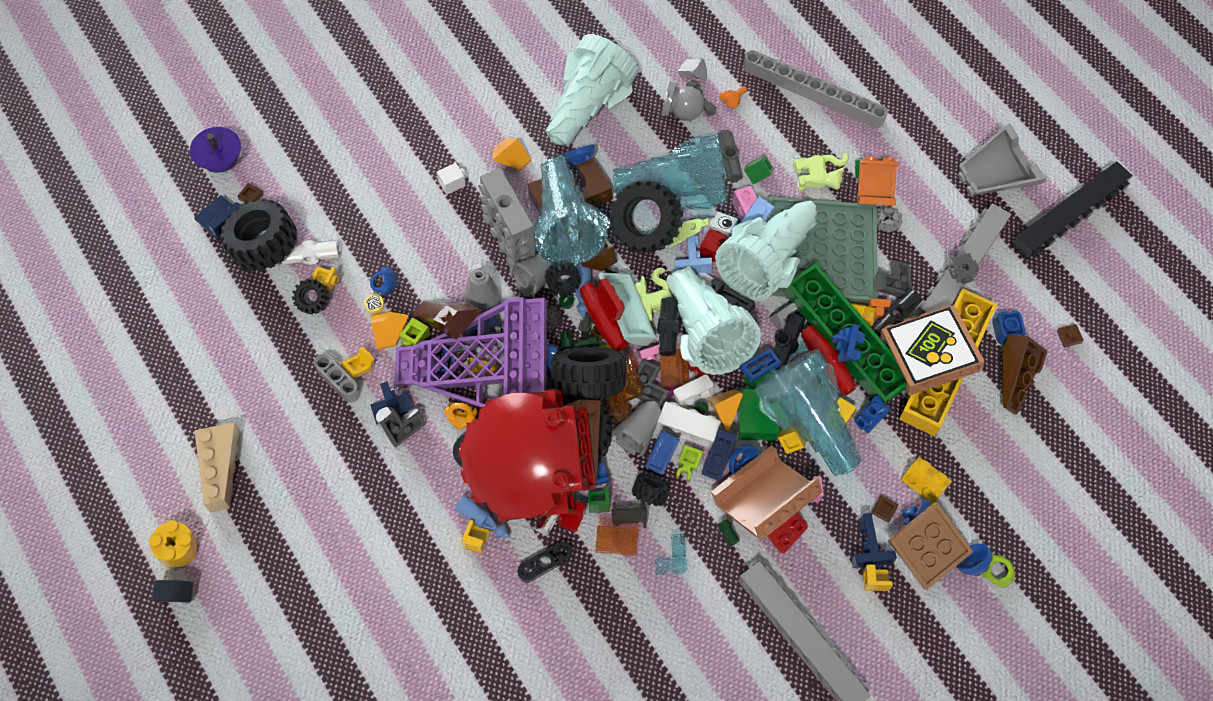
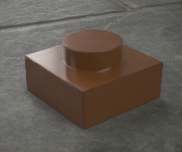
[1057,324,1084,348]

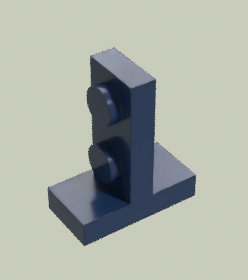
[370,381,413,425]
[702,428,737,482]
[851,513,897,568]

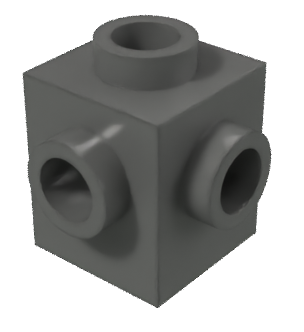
[949,253,979,284]

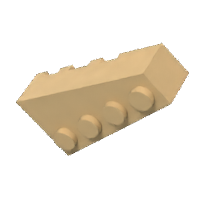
[195,422,240,513]

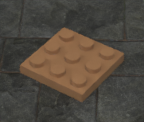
[888,502,973,590]

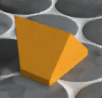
[492,138,531,172]
[371,312,409,350]
[707,389,743,431]

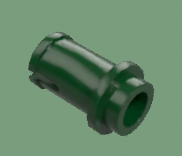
[560,331,575,351]
[573,335,599,348]
[718,519,740,547]

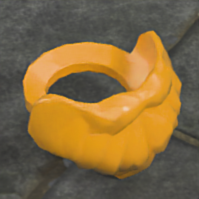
[444,403,477,430]

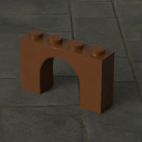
[528,158,613,226]

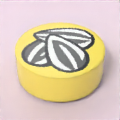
[365,294,384,314]

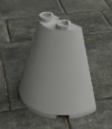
[958,123,1046,196]

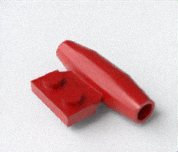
[579,278,628,351]
[786,326,857,398]

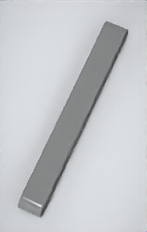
[743,50,888,128]

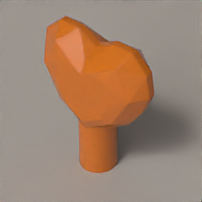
[720,86,747,109]

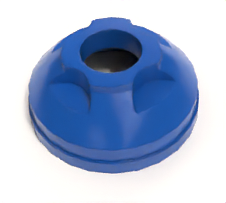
[564,145,596,166]
[728,444,761,475]
[956,544,993,576]

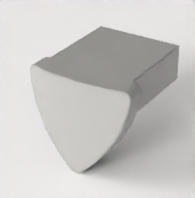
[678,58,707,80]
[769,302,798,332]

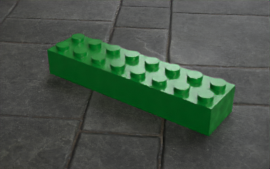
[783,263,907,404]

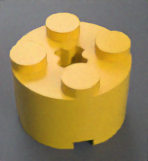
[149,520,198,568]

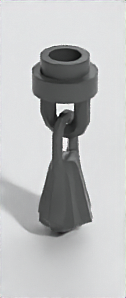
[686,80,717,116]

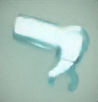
[655,534,688,576]

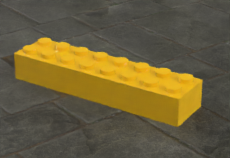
[899,288,998,437]

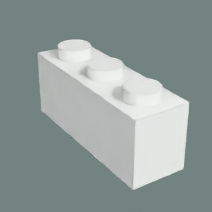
[657,401,721,449]

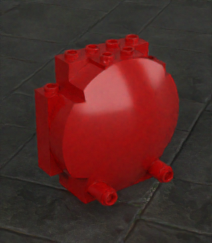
[459,389,596,521]

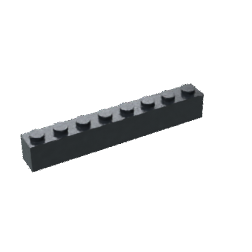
[1011,161,1133,260]

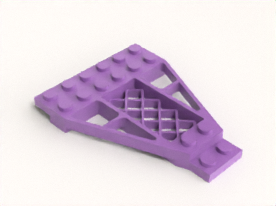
[395,297,547,408]

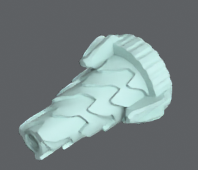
[545,34,638,146]
[715,201,817,302]
[666,265,761,375]

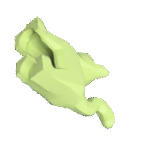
[793,153,849,193]
[634,268,679,327]

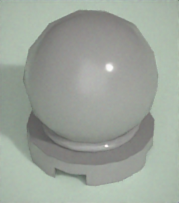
[662,81,704,121]

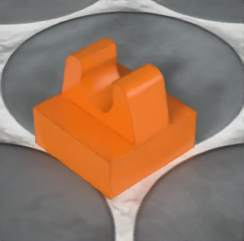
[868,298,890,318]

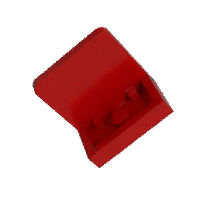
[767,512,808,553]

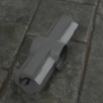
[717,130,743,183]

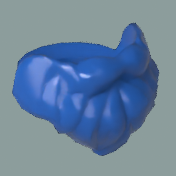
[370,267,397,296]

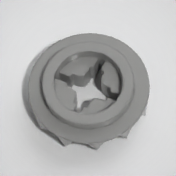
[877,205,902,232]

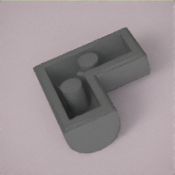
[873,260,912,298]
[626,359,669,410]
[376,407,426,448]

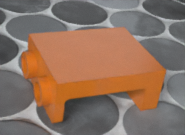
[856,156,899,206]

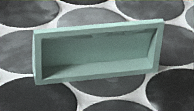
[599,273,656,346]

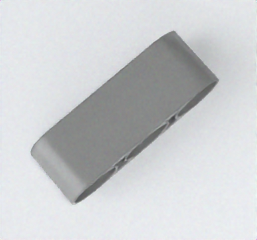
[314,354,360,403]

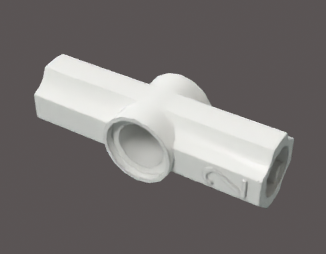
[282,240,339,265]

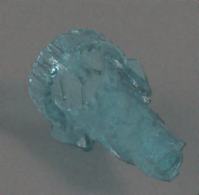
[613,135,727,212]
[534,154,611,265]
[755,349,862,476]

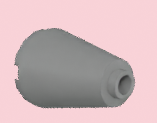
[510,251,561,296]
[463,268,501,314]
[611,401,661,456]

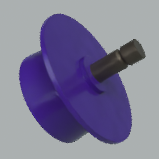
[190,127,241,173]

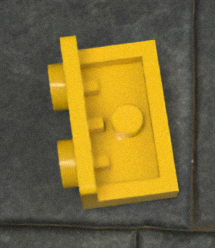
[901,457,952,504]

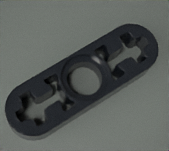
[517,542,572,583]

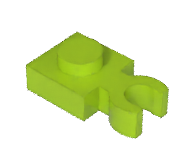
[676,445,703,482]

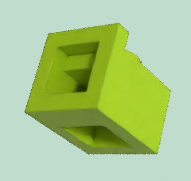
[399,318,430,347]

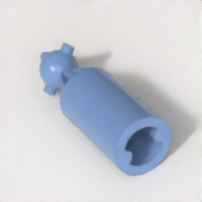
[575,264,591,318]
[455,495,510,538]

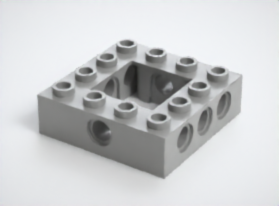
[478,168,535,267]

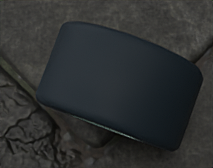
[152,580,193,603]

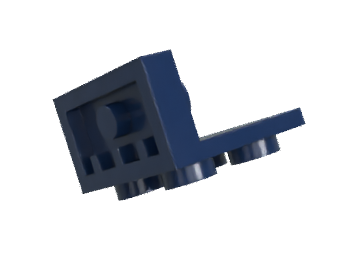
[194,195,241,241]

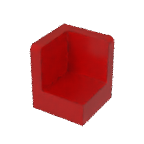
[558,500,586,532]

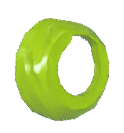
[982,555,1015,588]

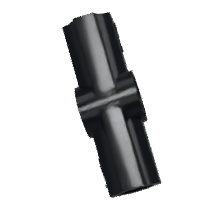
[872,289,923,338]
[657,297,679,357]
[768,313,806,372]

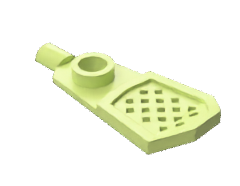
[668,218,710,247]

